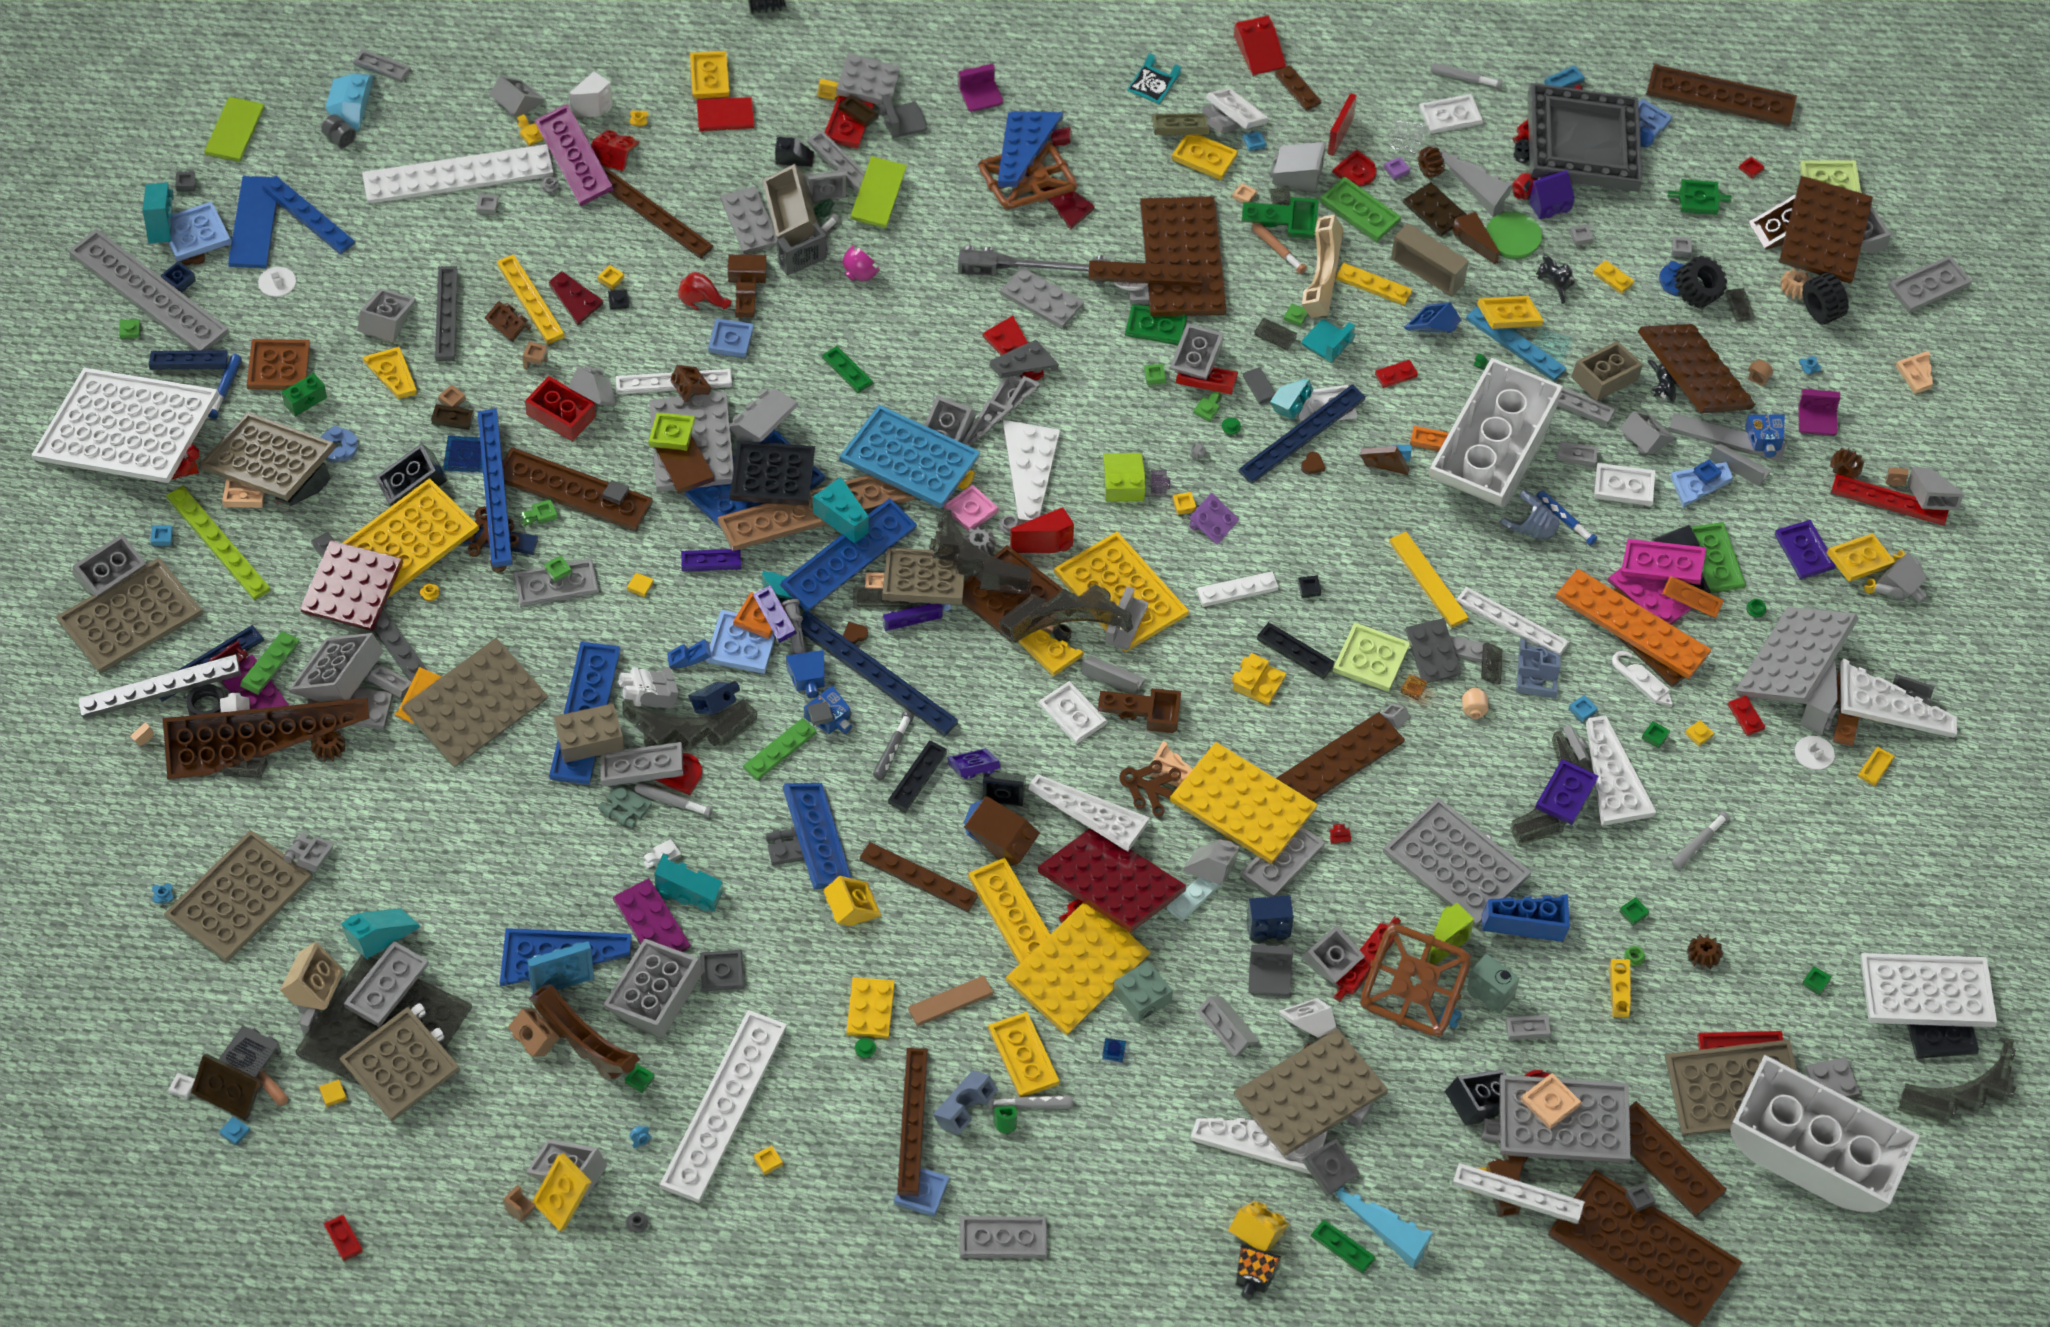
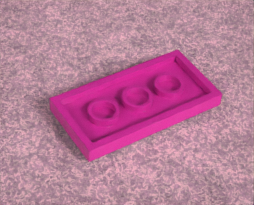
[1621,539,1706,584]
[1607,567,1692,625]

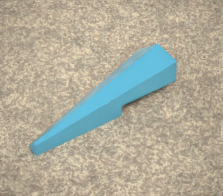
[1336,1187,1432,1269]

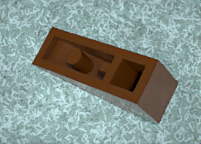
[1453,212,1500,264]

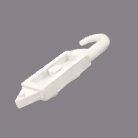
[1612,651,1672,707]

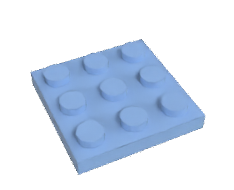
[168,202,231,261]
[706,610,776,674]

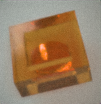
[1400,674,1428,701]

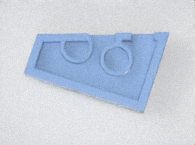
[1670,462,1733,507]

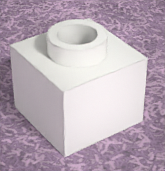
[220,693,250,712]

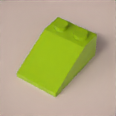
[1103,453,1145,502]
[1427,902,1474,965]

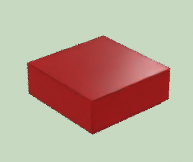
[1738,156,1765,179]

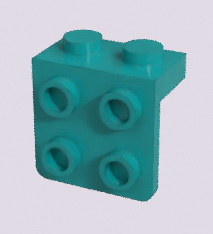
[1302,319,1355,363]

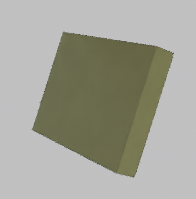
[1152,113,1210,135]

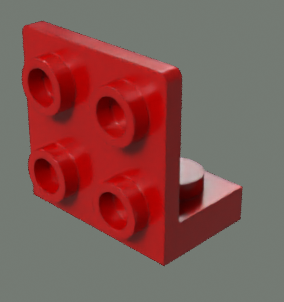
[591,130,639,171]

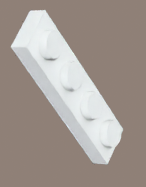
[1197,572,1278,607]

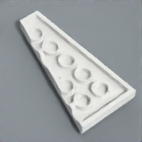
[1003,420,1060,523]
[1840,658,1957,738]
[1586,715,1656,826]
[1029,774,1150,851]

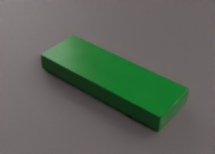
[822,346,873,393]
[1310,1219,1376,1274]

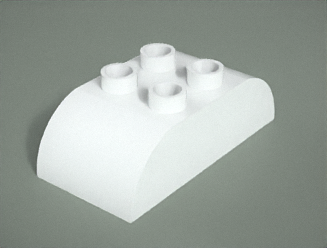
[1429,358,1563,508]
[1730,1055,1920,1212]

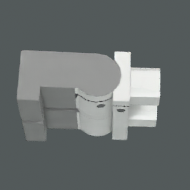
[618,667,679,708]

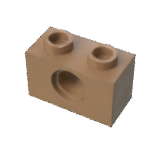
[508,1008,560,1057]

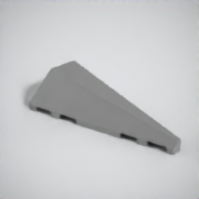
[1441,149,1512,217]
[962,376,1040,447]

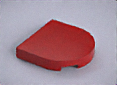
[1332,149,1377,187]
[655,753,702,796]

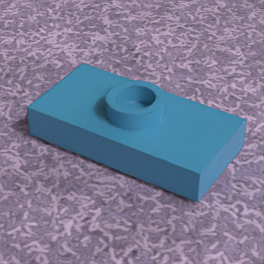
[1544,65,1585,88]

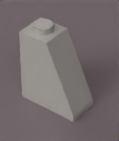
[1907,467,1964,510]

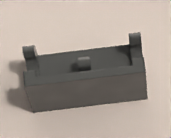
[1893,674,1935,705]

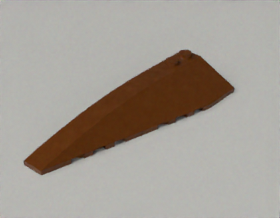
[163,698,370,779]

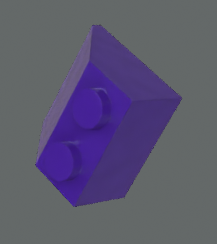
[1529,170,1575,220]

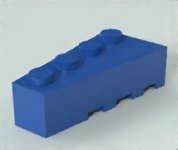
[1482,894,1570,942]

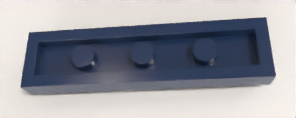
[148,350,229,370]

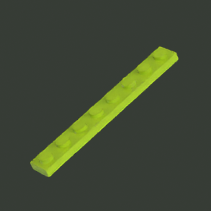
[166,485,271,601]

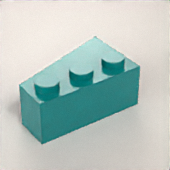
[142,182,174,244]

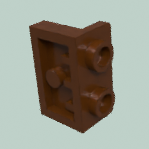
[485,301,531,342]
[670,365,712,402]

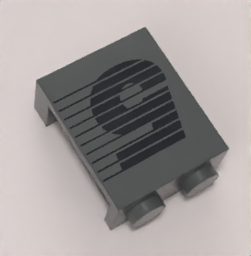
[777,223,828,276]
[219,1025,281,1078]

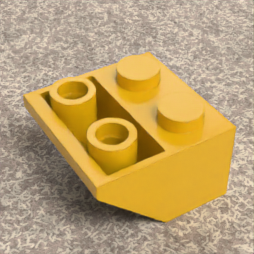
[1228,1201,1290,1252]

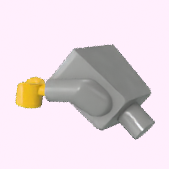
[1864,550,1926,602]

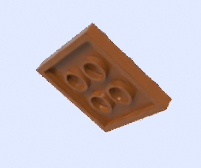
[247,339,310,390]

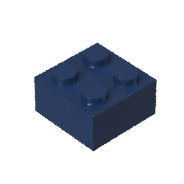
[160,261,196,293]

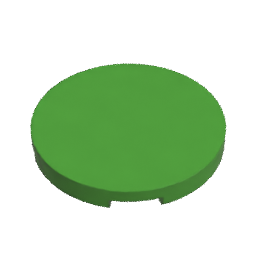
[1486,212,1542,259]

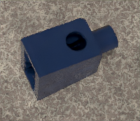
[688,681,740,715]

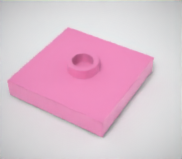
[943,484,999,532]

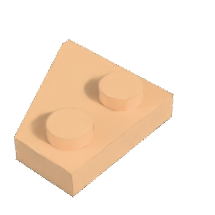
[1896,351,1933,394]
[222,479,265,508]
[1148,741,1193,787]

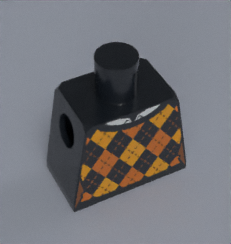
[1236,1244,1281,1300]

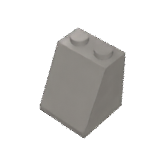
[1270,142,1326,193]

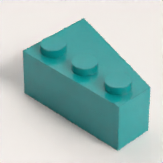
[813,477,869,543]
[654,853,723,911]

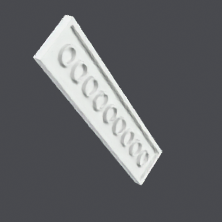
[362,144,553,204]
[660,1010,787,1203]

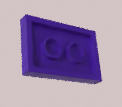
[1774,520,1836,580]
[947,748,1001,779]
[1535,759,1599,825]

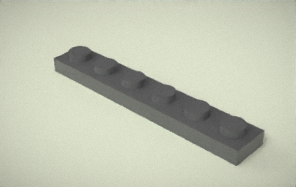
[435,266,458,361]

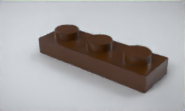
[1275,65,1321,111]

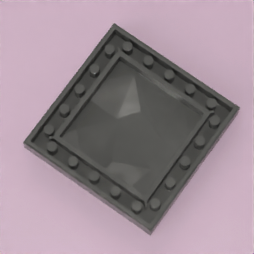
[1527,83,1642,192]

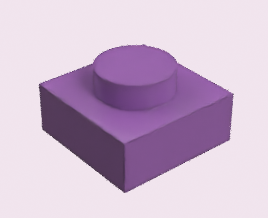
[1384,157,1410,180]

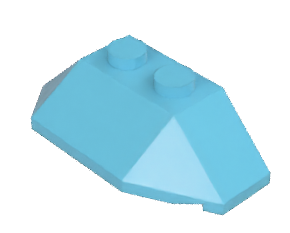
[326,73,374,131]

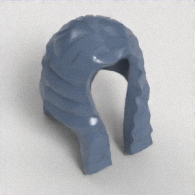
[1501,489,1559,540]

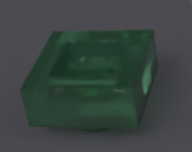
[814,198,835,219]

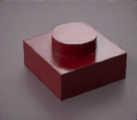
[1052,127,1072,147]

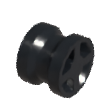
[1513,140,1530,163]

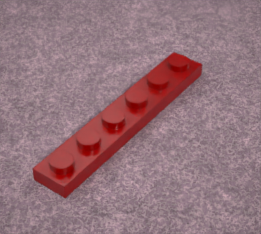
[1831,474,1949,526]

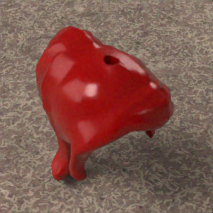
[678,272,732,310]

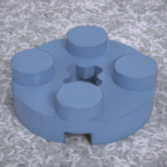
[320,426,358,463]

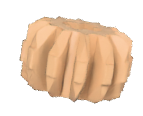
[1780,268,1812,300]

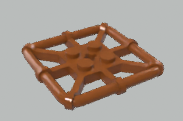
[978,141,1078,210]
[1360,923,1472,1037]

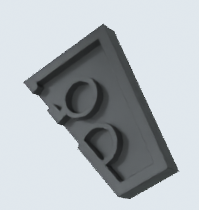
[989,340,1059,378]

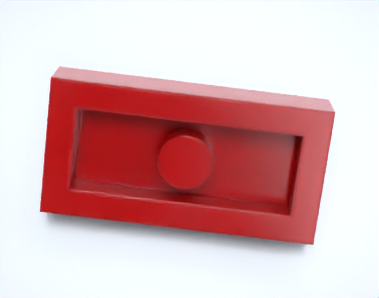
[1375,359,1418,388]
[1728,696,1765,736]
[323,1214,363,1262]

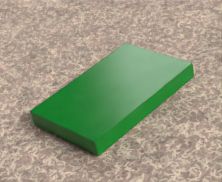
[1125,304,1188,345]

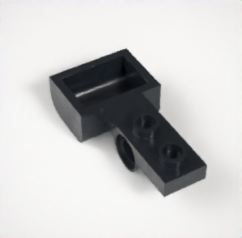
[1652,525,1711,594]

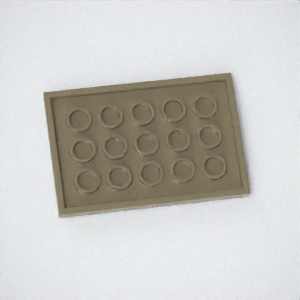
[199,412,336,501]
[56,558,203,674]
[402,637,548,768]
[164,830,313,963]
[1234,1029,1388,1157]
[1665,1040,1797,1136]

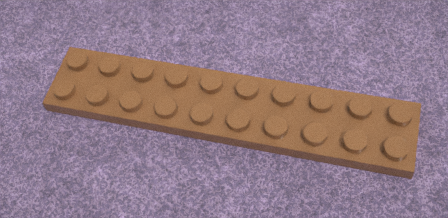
[718,475,915,551]

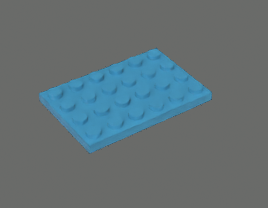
[840,405,980,508]

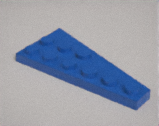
[998,111,1063,187]
[499,928,632,987]

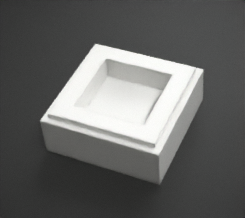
[168,1073,195,1100]

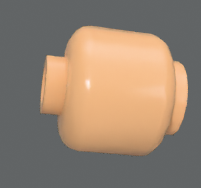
[1462,688,1489,719]

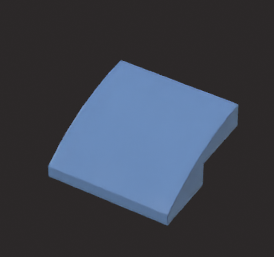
[1638,99,1672,139]

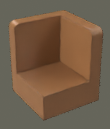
[522,341,548,370]
[503,1185,536,1222]

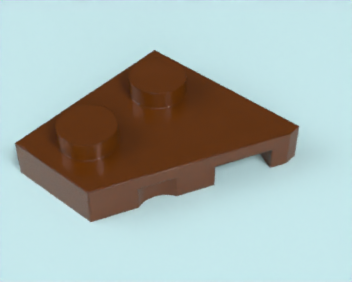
[1360,446,1410,475]

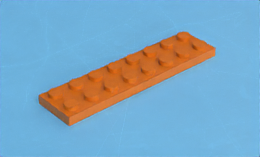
[1555,569,1711,680]

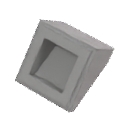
[1381,703,1410,729]

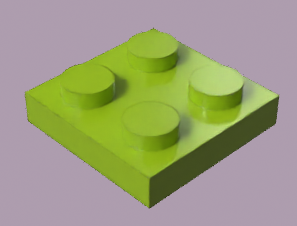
[648,412,696,450]

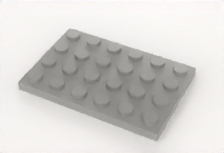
[649,391,734,492]
[1735,607,1859,704]
[1383,797,1531,928]
[1500,1075,1630,1163]

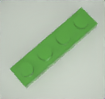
[241,631,300,695]
[743,718,817,781]

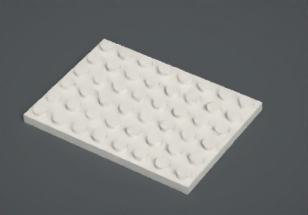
[32,368,220,483]

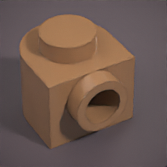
[1748,359,1773,386]

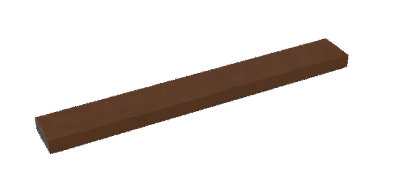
[603,167,714,259]
[897,1048,928,1197]

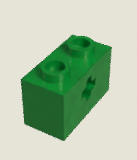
[282,373,327,417]

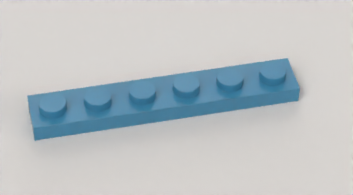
[1466,306,1567,382]

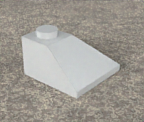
[1279,998,1337,1038]

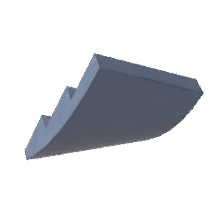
[1516,638,1561,698]

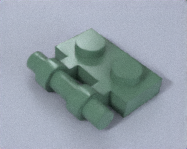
[598,784,652,829]

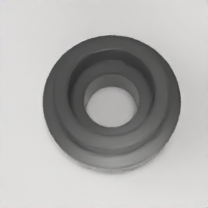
[626,1212,648,1233]

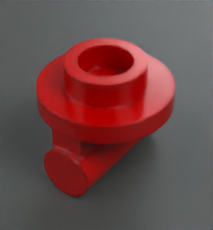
[1329,824,1351,844]

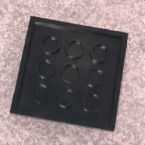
[730,441,815,506]

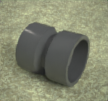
[321,114,357,149]

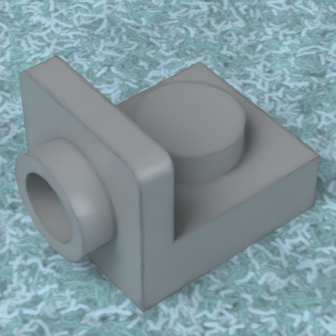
[297,1005,320,1036]

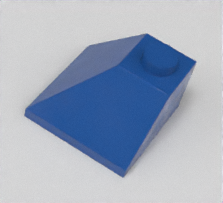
[1404,302,1462,333]

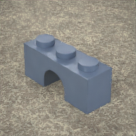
[933,1070,998,1135]

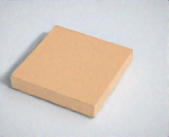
[1520,1073,1582,1129]

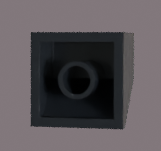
[982,771,1026,806]

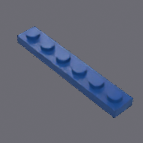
[262,176,354,255]

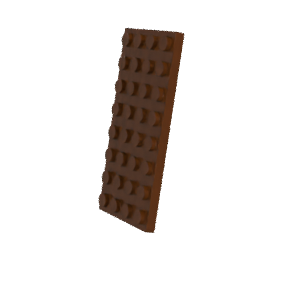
[1140,196,1226,317]
[1548,1169,1743,1327]

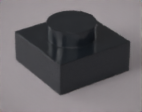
[608,289,629,310]
[1298,575,1321,598]

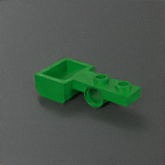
[1242,197,1319,239]

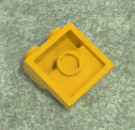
[1231,653,1287,706]

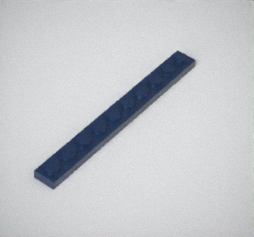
[800,611,958,737]

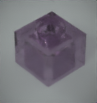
[1150,470,1171,496]

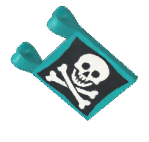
[1127,53,1181,104]

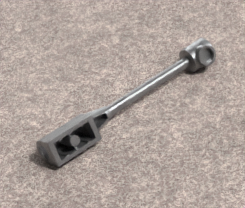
[958,245,1110,284]

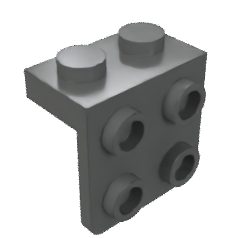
[879,96,927,138]
[1248,944,1293,996]

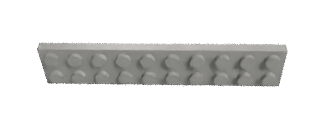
[68,229,229,351]

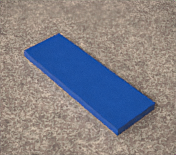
[228,176,280,268]
[782,783,852,889]

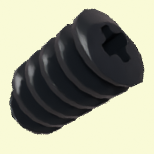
[748,0,786,14]

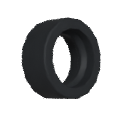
[186,684,225,715]

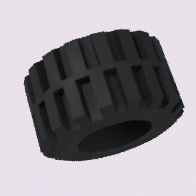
[1675,256,1727,308]
[1802,272,1849,325]

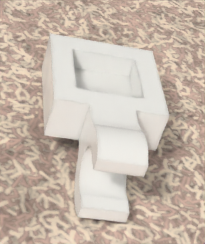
[644,839,681,869]

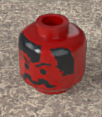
[1512,173,1538,200]

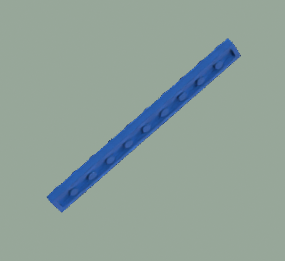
[477,408,513,568]

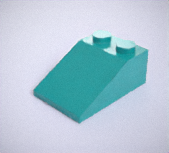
[340,908,420,959]

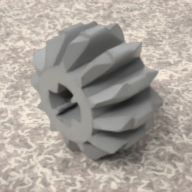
[962,526,996,560]

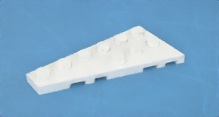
[1190,1118,1328,1174]

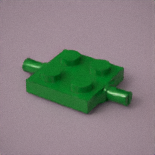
[1667,179,1732,215]

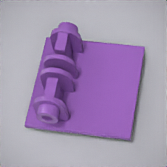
[1189,492,1240,545]

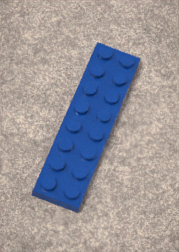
[780,498,917,613]
[549,641,620,785]

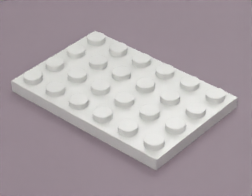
[1860,953,1997,1027]

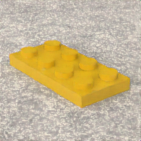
[988,1012,1059,1097]

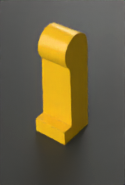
[1609,959,1630,1018]

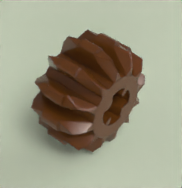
[1417,146,1445,178]
[1830,448,1864,479]
[311,730,346,762]
[1687,934,1723,970]

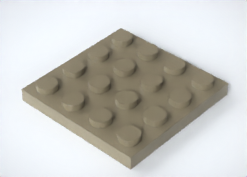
[882,548,966,605]
[339,1007,460,1122]

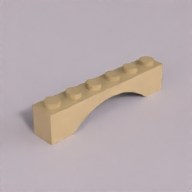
[1302,214,1344,318]

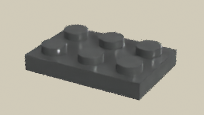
[1405,618,1462,684]

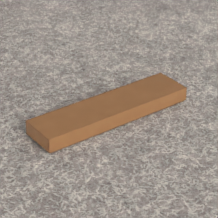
[908,975,993,1027]

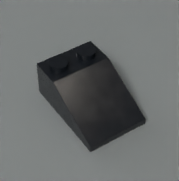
[375,443,448,506]
[1444,1069,1506,1126]

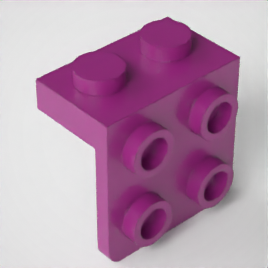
[958,63,1003,112]
[1798,389,1841,436]

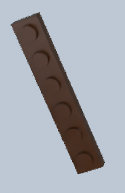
[1088,260,1203,286]
[860,842,978,912]

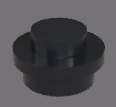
[1052,624,1072,641]

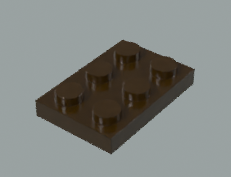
[1403,182,1466,237]
[191,1053,261,1120]

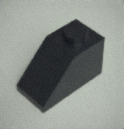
[775,137,814,167]

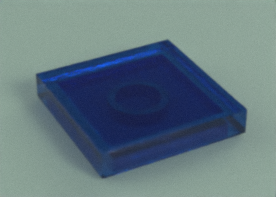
[443,435,483,473]

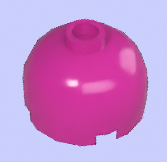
[842,245,880,282]

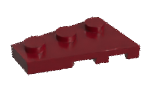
[1040,176,1095,230]
[549,271,603,326]

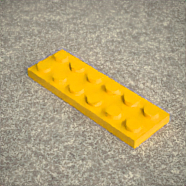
[968,857,1050,964]

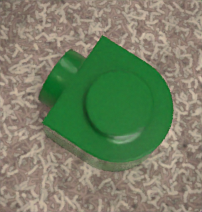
[993,1106,1017,1134]

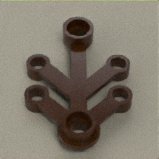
[466,506,519,573]
[1119,760,1183,817]

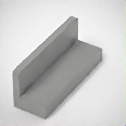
[1710,443,1770,487]
[1105,586,1148,650]
[1082,656,1145,695]
[1197,996,1260,1057]

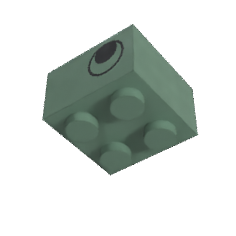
[1467,953,1520,1014]
[1113,961,1173,1023]

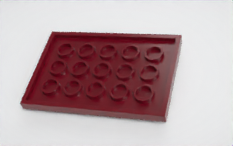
[1038,828,1186,933]

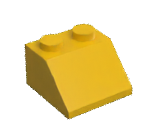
[823,876,882,926]

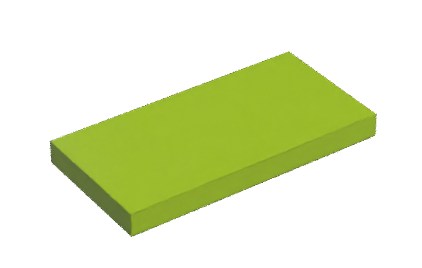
[204,97,265,162]
[850,156,907,229]

